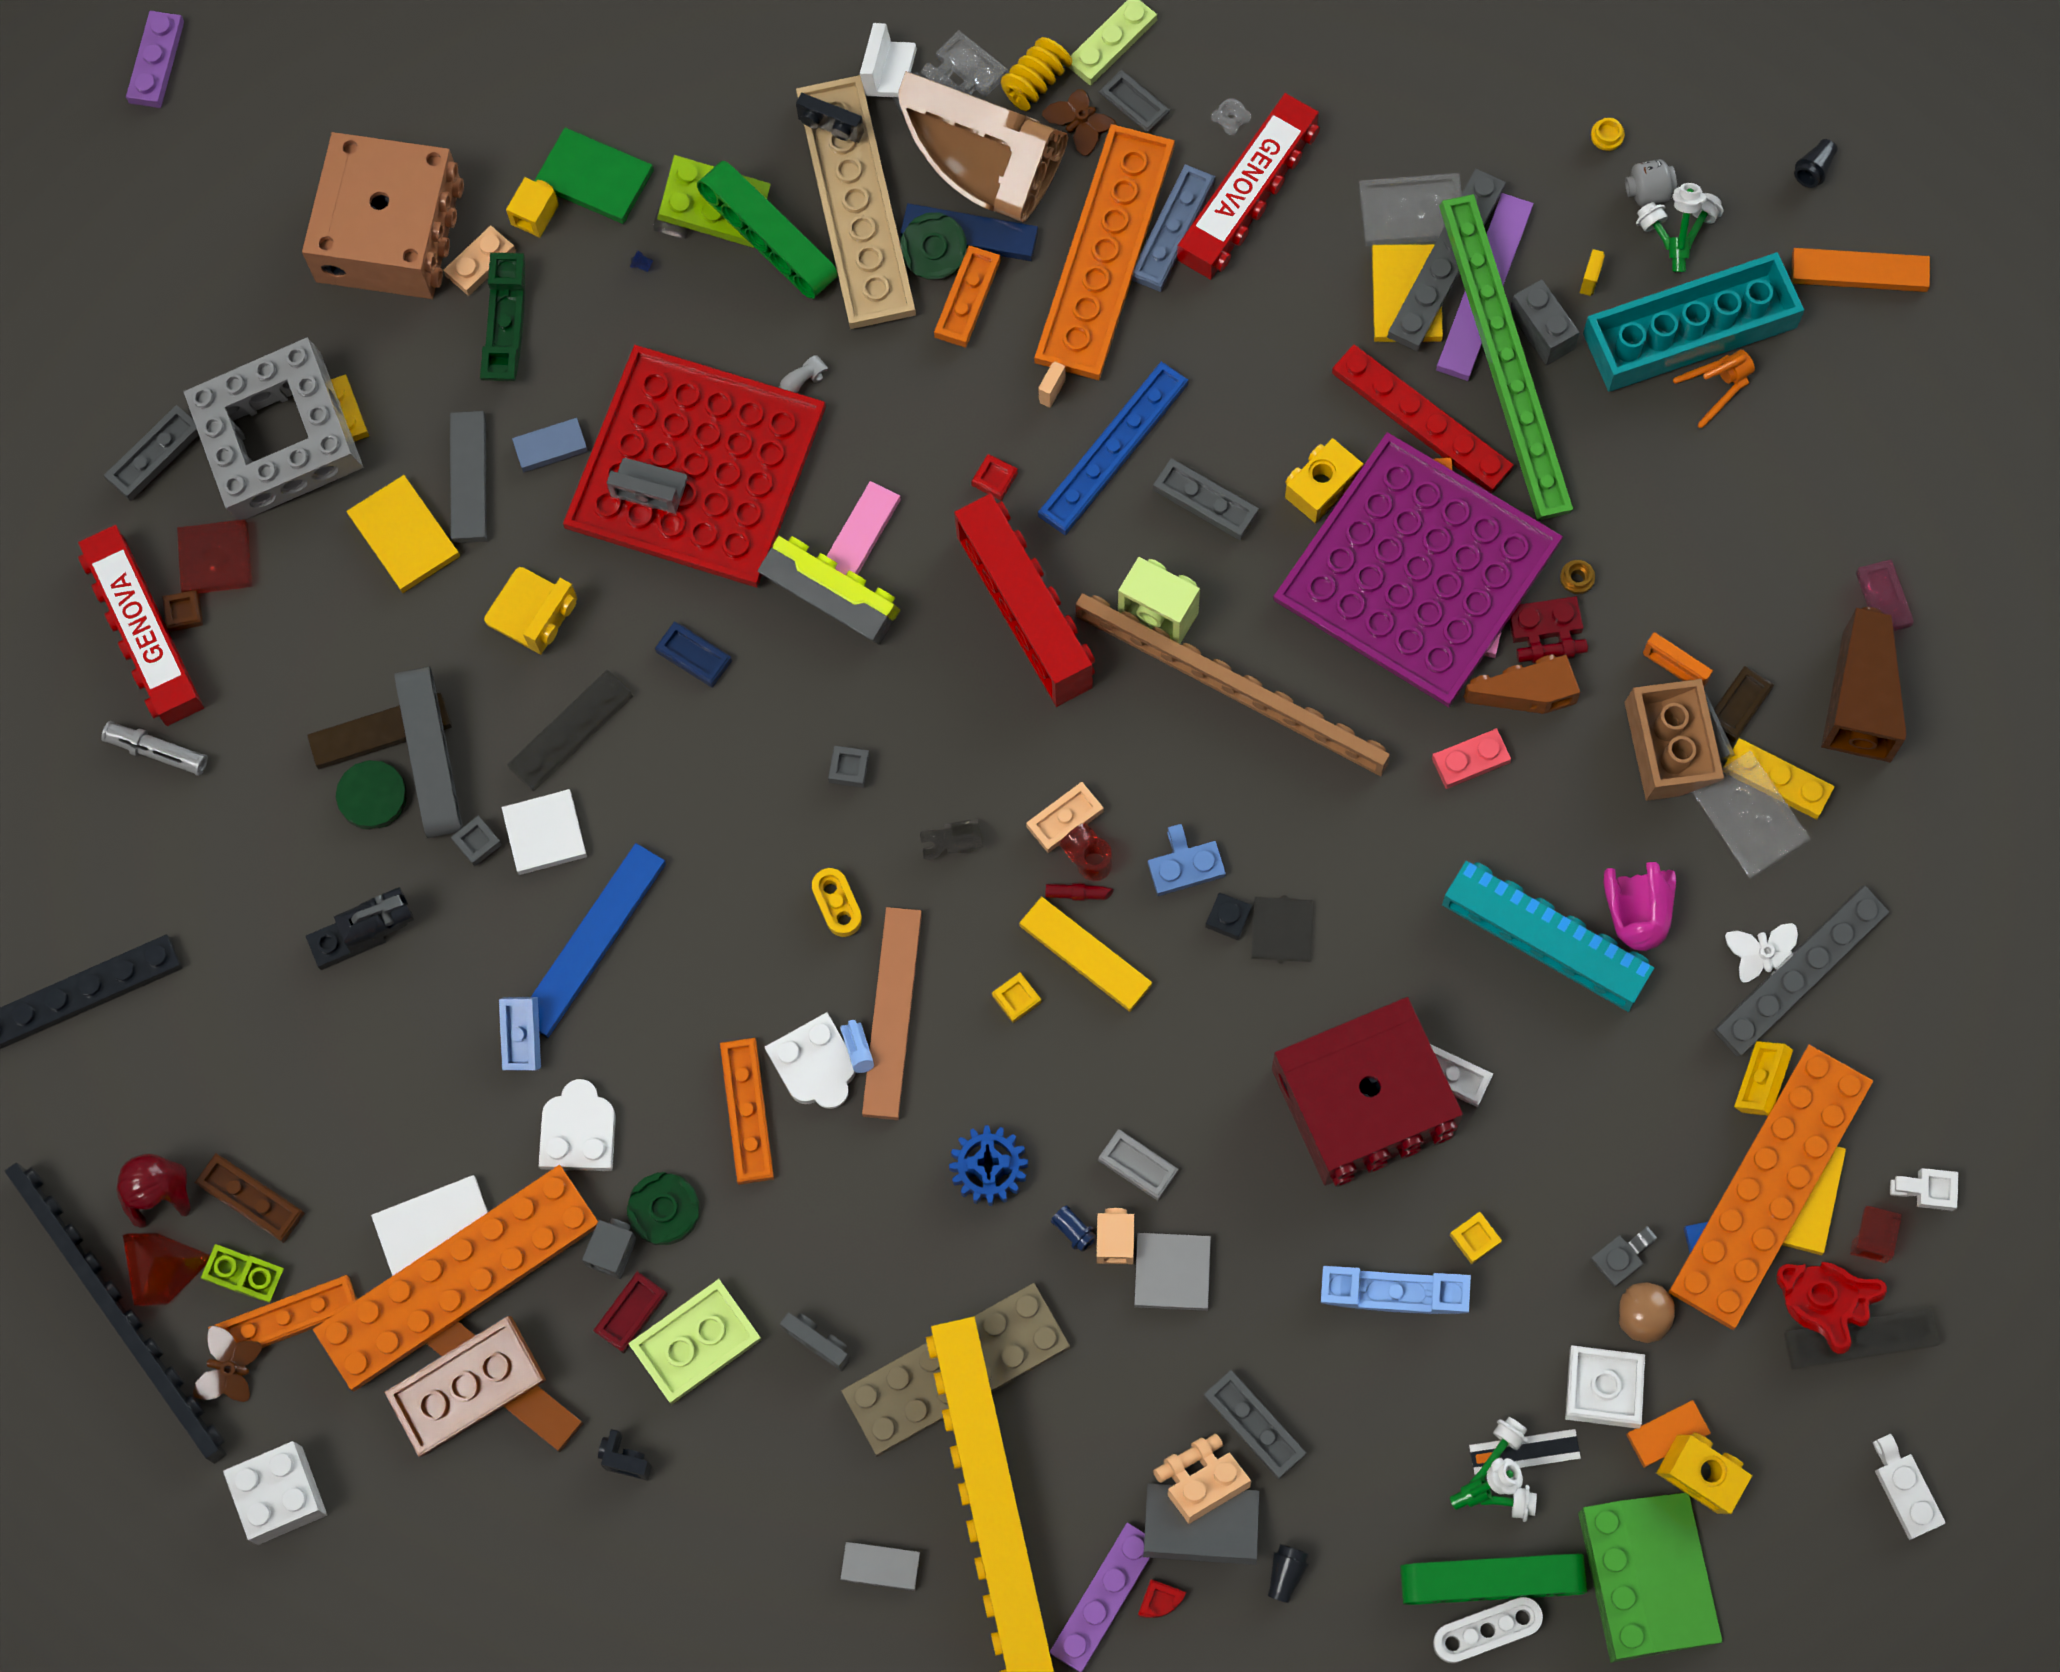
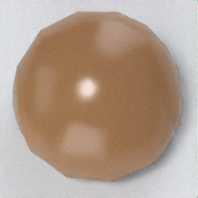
[1619,1282,1675,1343]

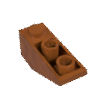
[1463,655,1581,714]

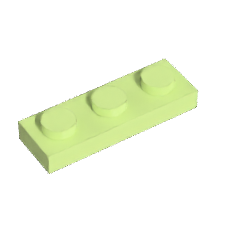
[1068,0,1157,86]

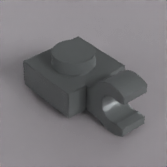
[1590,1226,1657,1288]

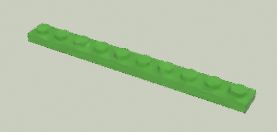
[1439,194,1573,521]

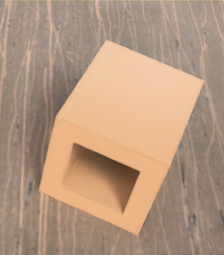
[1097,1208,1134,1264]

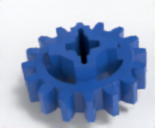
[949,1125,1028,1206]

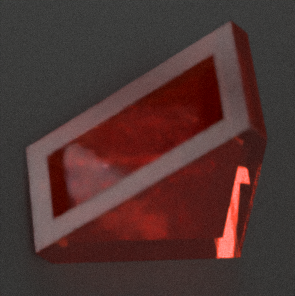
[123,1233,210,1306]

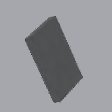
[1143,1483,1259,1565]

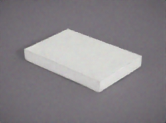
[371,1175,488,1276]

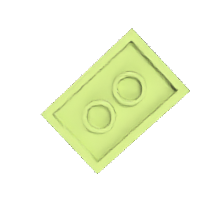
[628,1279,762,1405]

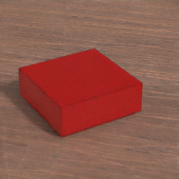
[971,454,1018,501]

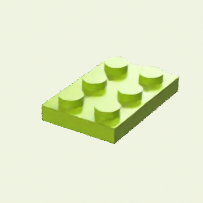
[657,155,771,248]

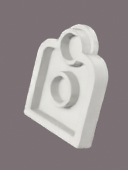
[765,1012,856,1109]
[539,1079,616,1171]

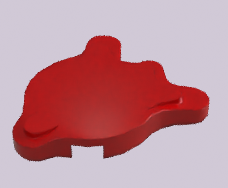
[1776,1262,1887,1354]

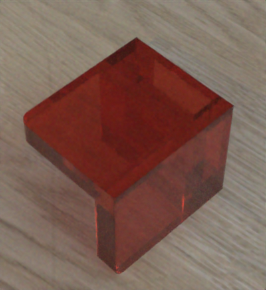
[1850,1206,1902,1263]

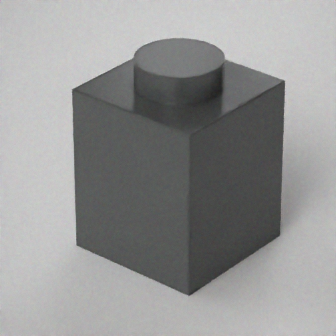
[582,1218,637,1279]

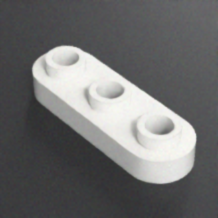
[1433,1597,1543,1663]

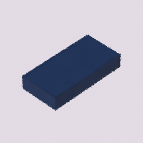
[655,621,732,688]

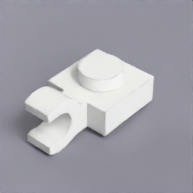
[1890,1168,1958,1211]

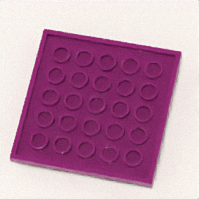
[1273,432,1563,708]

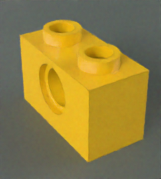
[1285,438,1363,524]
[1656,1432,1752,1514]

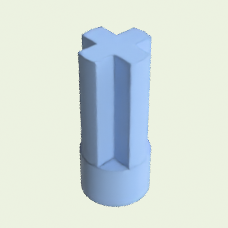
[841,1020,874,1073]

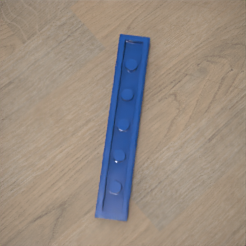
[1038,361,1188,535]
[531,843,666,1038]

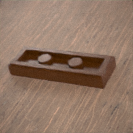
[194,1153,305,1243]

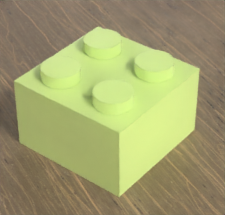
[1118,557,1200,644]

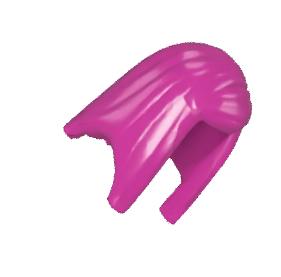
[1603,862,1676,951]

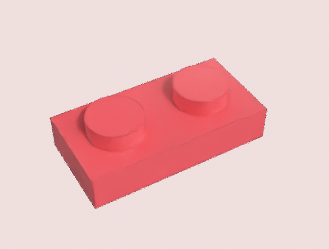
[1432,728,1511,789]

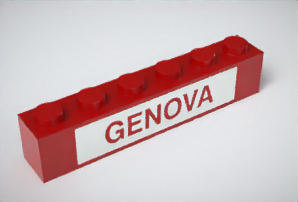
[1177,93,1320,280]
[78,525,205,726]

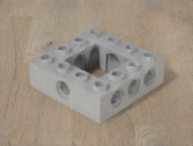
[183,337,364,522]

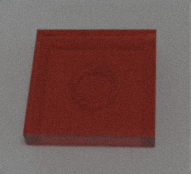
[177,519,252,593]

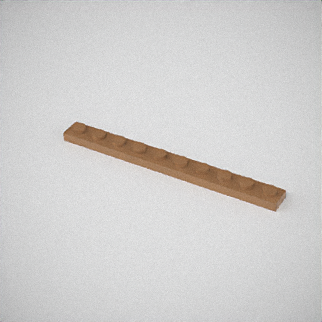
[1076,593,1390,776]

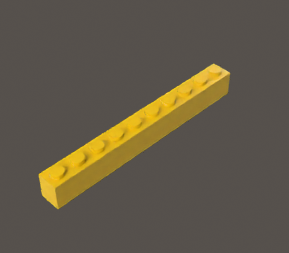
[926,1316,1054,1672]

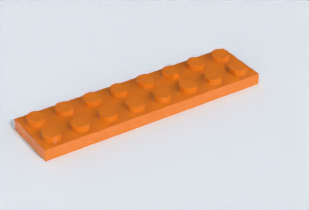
[1034,124,1175,380]
[1668,1045,1873,1330]
[312,1165,598,1392]

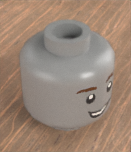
[1625,159,1677,206]

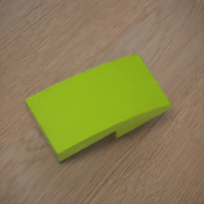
[201,1244,284,1303]

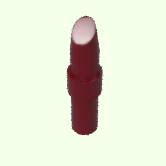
[1045,883,1114,901]

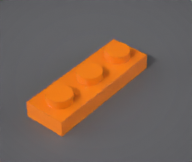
[934,245,1001,348]

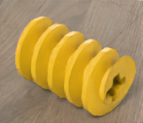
[1001,37,1072,111]

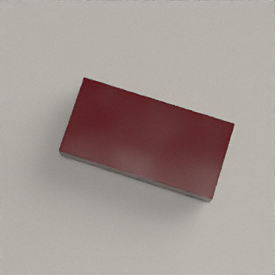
[593,1271,667,1354]

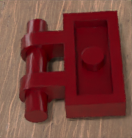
[1509,596,1588,664]

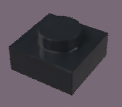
[1205,892,1252,940]

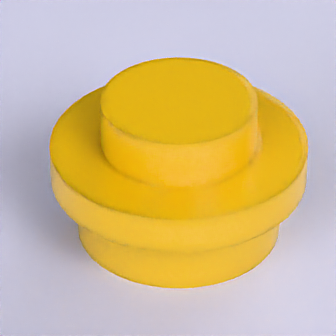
[1591,118,1625,151]

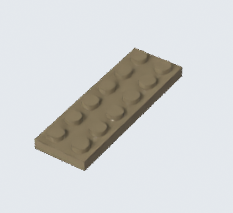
[841,1283,1070,1457]

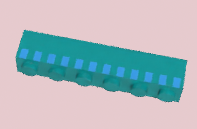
[1442,860,1654,1012]

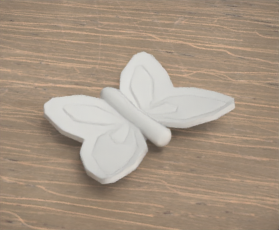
[1725,923,1798,982]

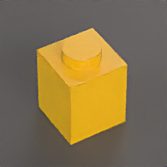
[506,177,559,238]

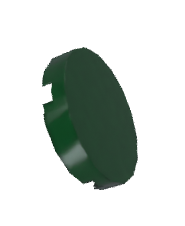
[901,212,967,280]
[335,760,407,830]
[627,1172,700,1245]

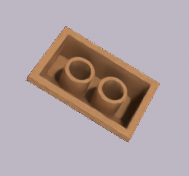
[1624,679,1724,801]

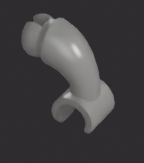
[779,355,828,393]

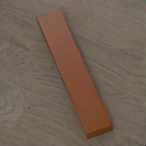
[426,1322,583,1452]

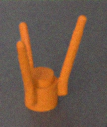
[1673,349,1755,428]

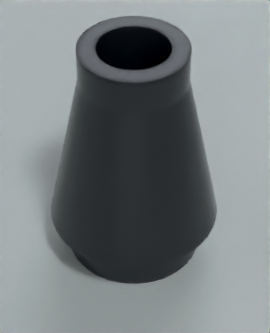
[1794,139,1838,188]
[1267,1544,1309,1603]

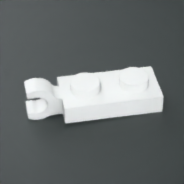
[1872,1434,1946,1540]

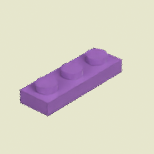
[126,11,184,108]

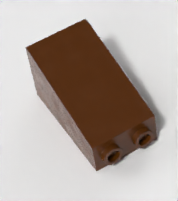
[1821,607,1906,763]

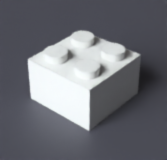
[223,1441,327,1545]

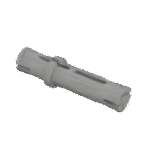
[101,720,208,776]

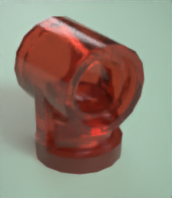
[1060,823,1112,881]

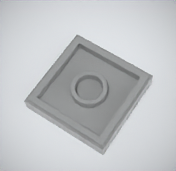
[1134,1233,1211,1311]

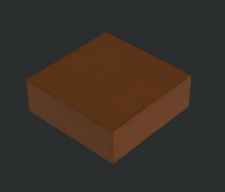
[162,590,203,632]

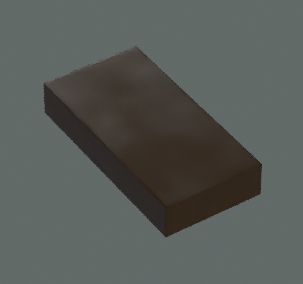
[1714,666,1774,742]

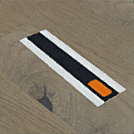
[1469,1429,1581,1475]

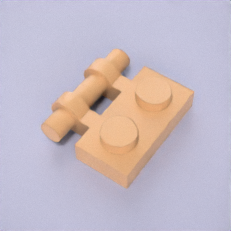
[1153,1434,1251,1524]

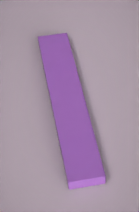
[1436,193,1534,381]

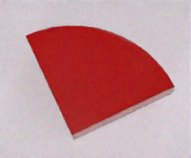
[1138,1579,1186,1618]

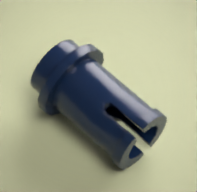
[1051,1205,1097,1252]

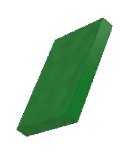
[534,127,654,224]

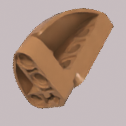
[898,71,1068,222]

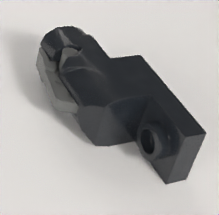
[306,887,414,970]

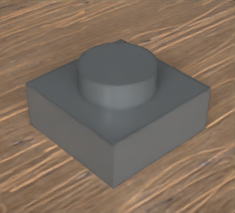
[828,746,870,788]
[451,816,502,867]

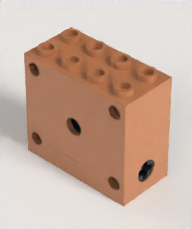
[302,132,464,299]

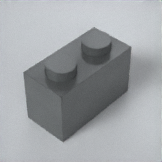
[1510,279,1579,366]

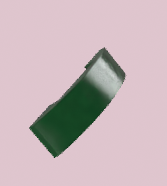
[480,252,525,381]

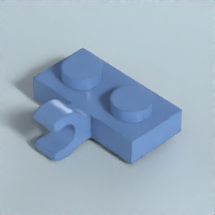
[1147,824,1226,896]

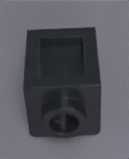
[598,1429,652,1481]

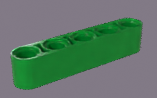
[697,161,838,299]
[1400,1554,1587,1605]

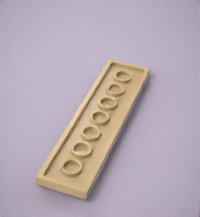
[796,75,916,329]

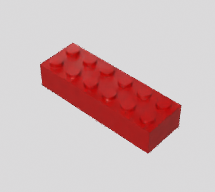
[954,493,1095,707]

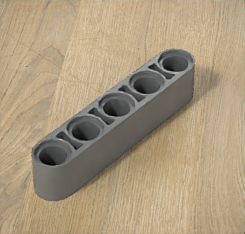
[395,666,463,838]

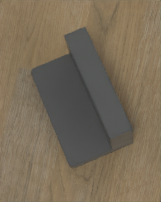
[607,458,688,514]

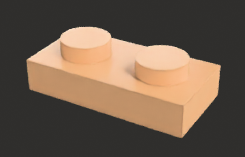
[443,225,516,296]
[1026,782,1104,853]

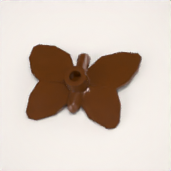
[1042,89,1116,156]
[193,1325,262,1402]

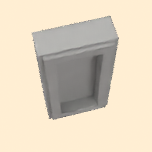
[1098,1129,1178,1201]
[840,1542,921,1591]

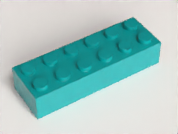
[1583,252,1804,392]

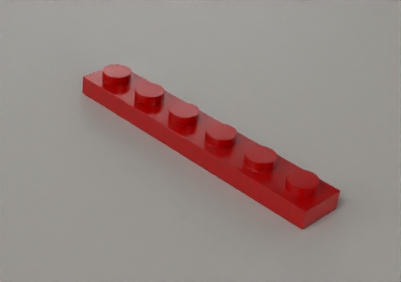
[1332,344,1514,494]

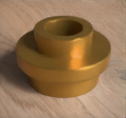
[1560,560,1595,594]

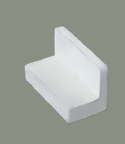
[860,23,917,97]

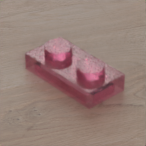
[1856,559,1914,631]

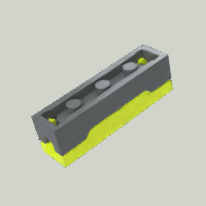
[758,536,900,645]

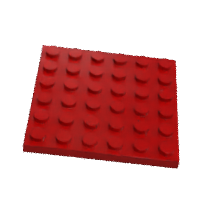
[563,344,826,588]

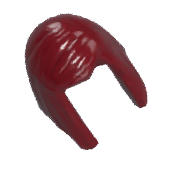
[116,1154,190,1228]

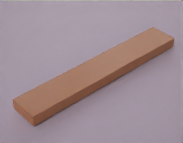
[862,907,922,1120]

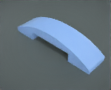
[1321,1266,1471,1314]

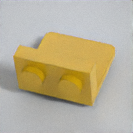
[484,567,577,655]

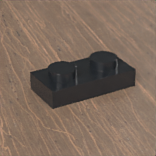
[796,92,864,143]

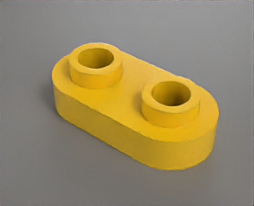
[812,868,862,937]

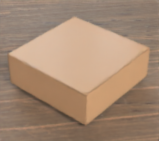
[1038,361,1066,408]

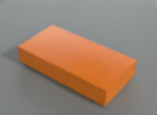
[1643,632,1713,687]
[1626,1400,1711,1468]

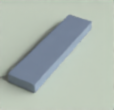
[1132,164,1215,292]

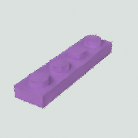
[1050,1523,1150,1672]

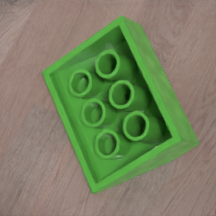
[1578,1493,1722,1663]

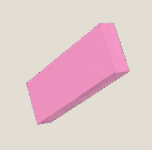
[827,481,901,575]

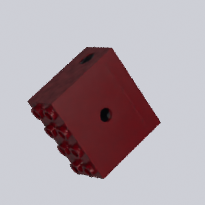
[1272,997,1463,1187]

